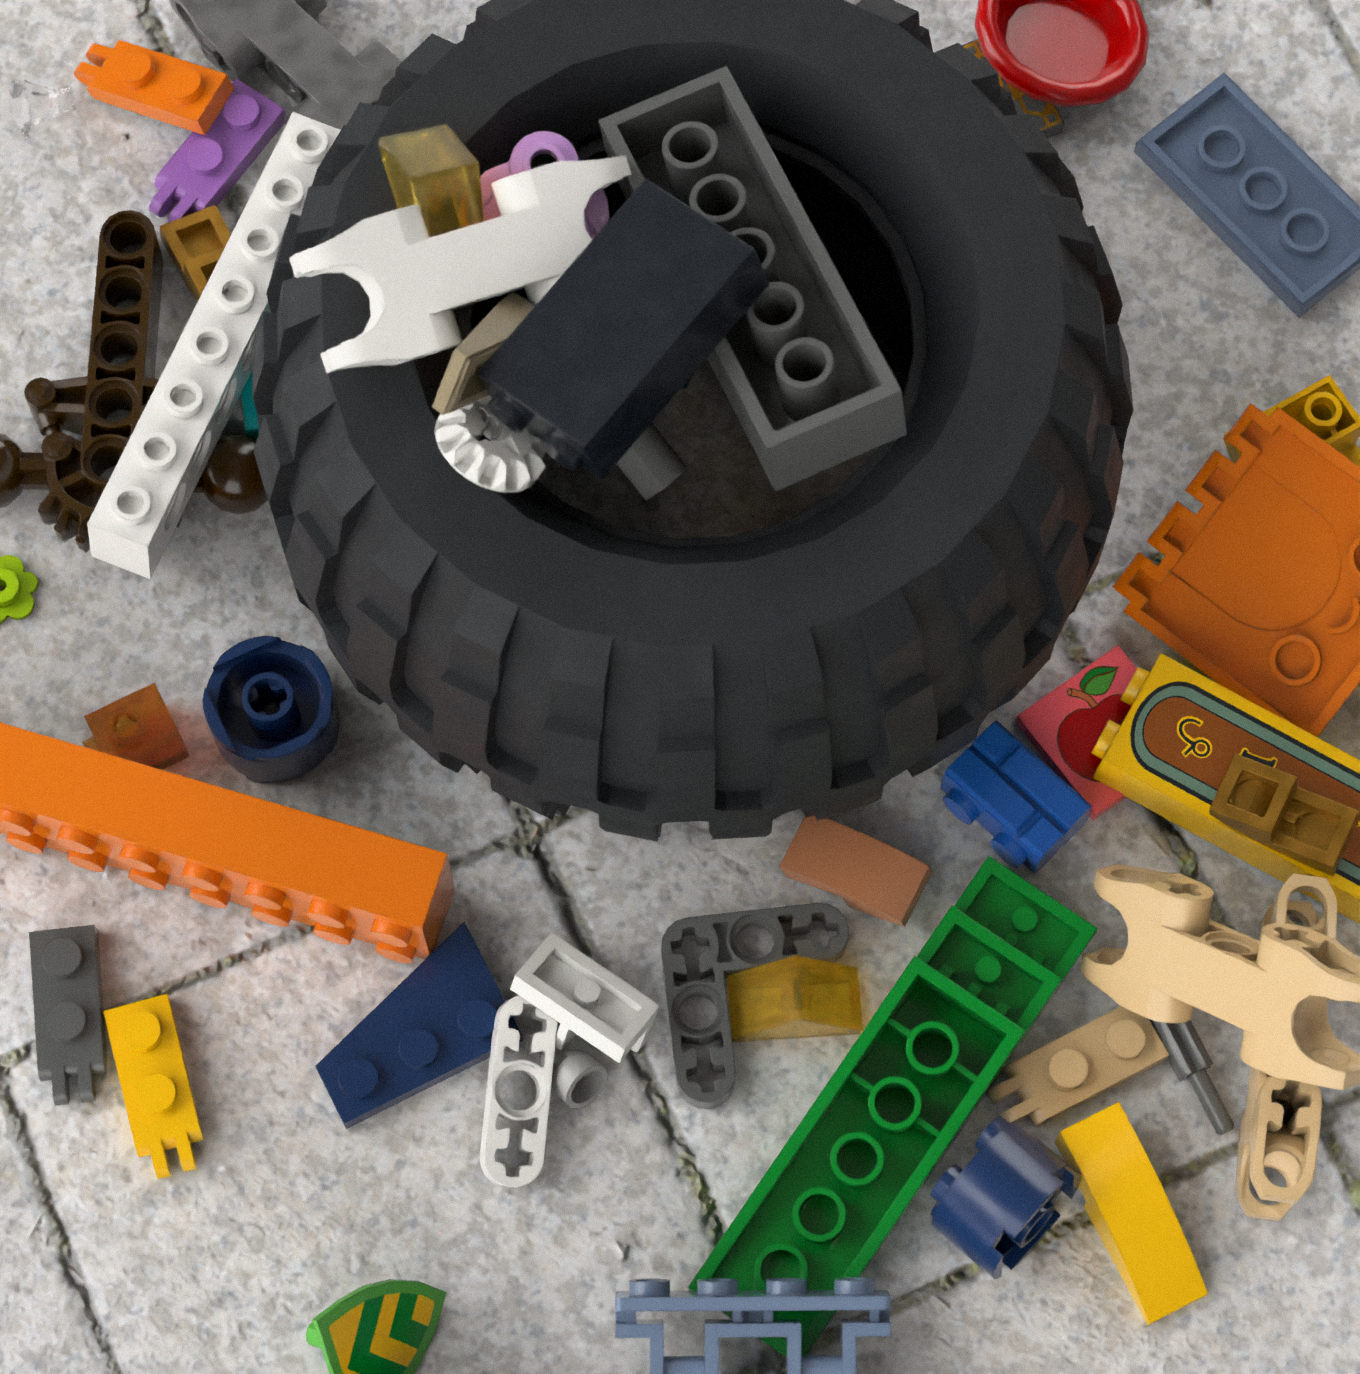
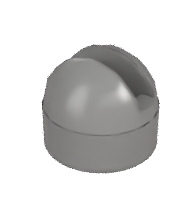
[551,1049,608,1109]

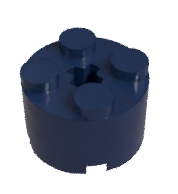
[202,636,340,784]
[930,1116,1082,1279]

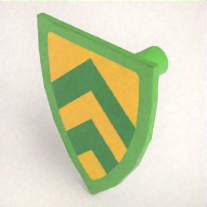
[306,1279,447,1374]

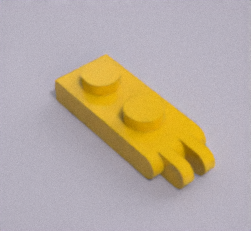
[103,994,204,1179]

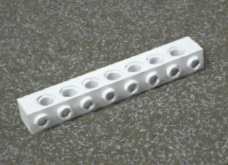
[87,112,341,579]

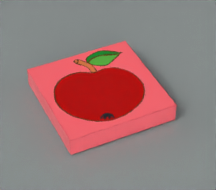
[1015,645,1137,821]

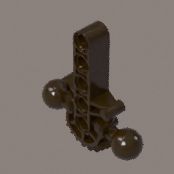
[0,210,268,553]

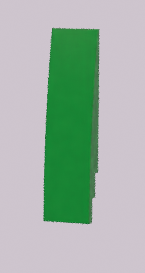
[687,856,1098,1357]

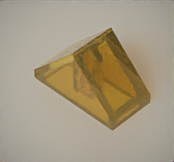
[378,124,484,238]
[727,955,863,1042]

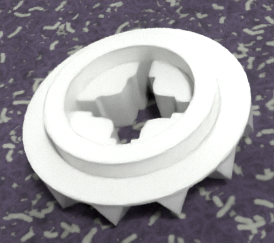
[435,396,545,492]

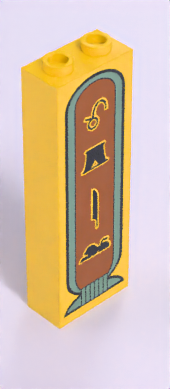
[1091,653,1360,924]

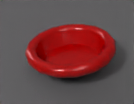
[974,0,1150,107]

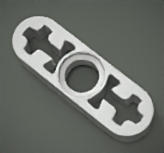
[480,995,557,1188]

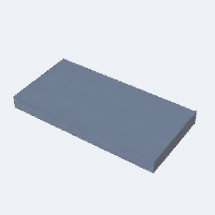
[1134,73,1360,318]

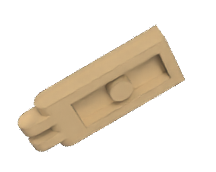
[987,1006,1169,1127]

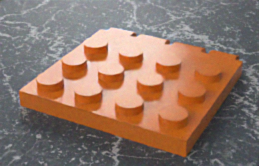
[1112,403,1360,737]

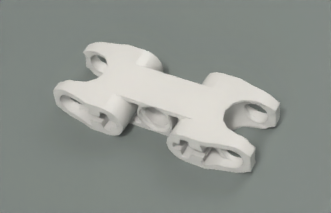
[289,155,632,373]

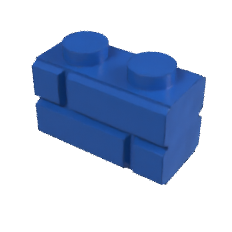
[940,720,1092,874]

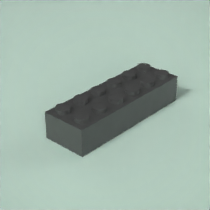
[598,66,907,492]

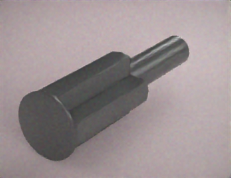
[1149,1019,1234,1135]

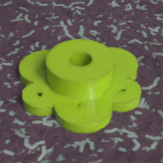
[0,555,39,624]

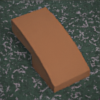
[779,815,933,927]

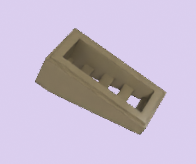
[432,293,535,415]

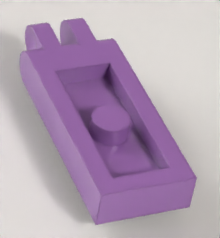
[149,78,286,223]

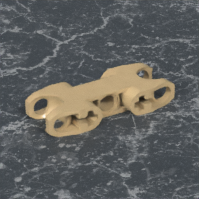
[1080,864,1360,1090]
[1235,874,1337,1221]

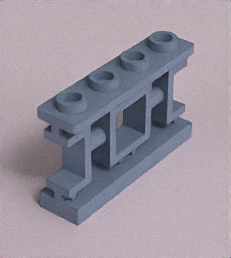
[615,1277,891,1374]

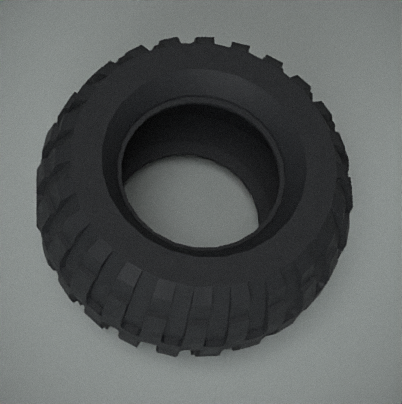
[252,0,1134,842]

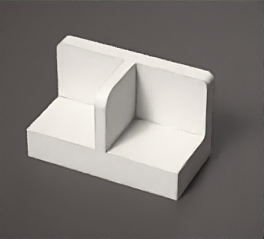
[510,932,660,1063]

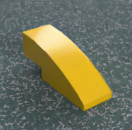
[1055,1102,1208,1325]

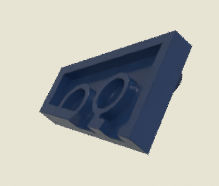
[316,922,523,1129]

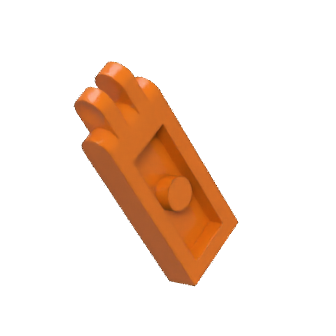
[74,40,235,135]

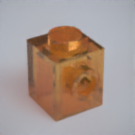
[82,683,190,770]

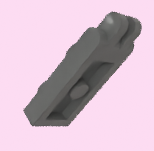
[29,925,107,1106]

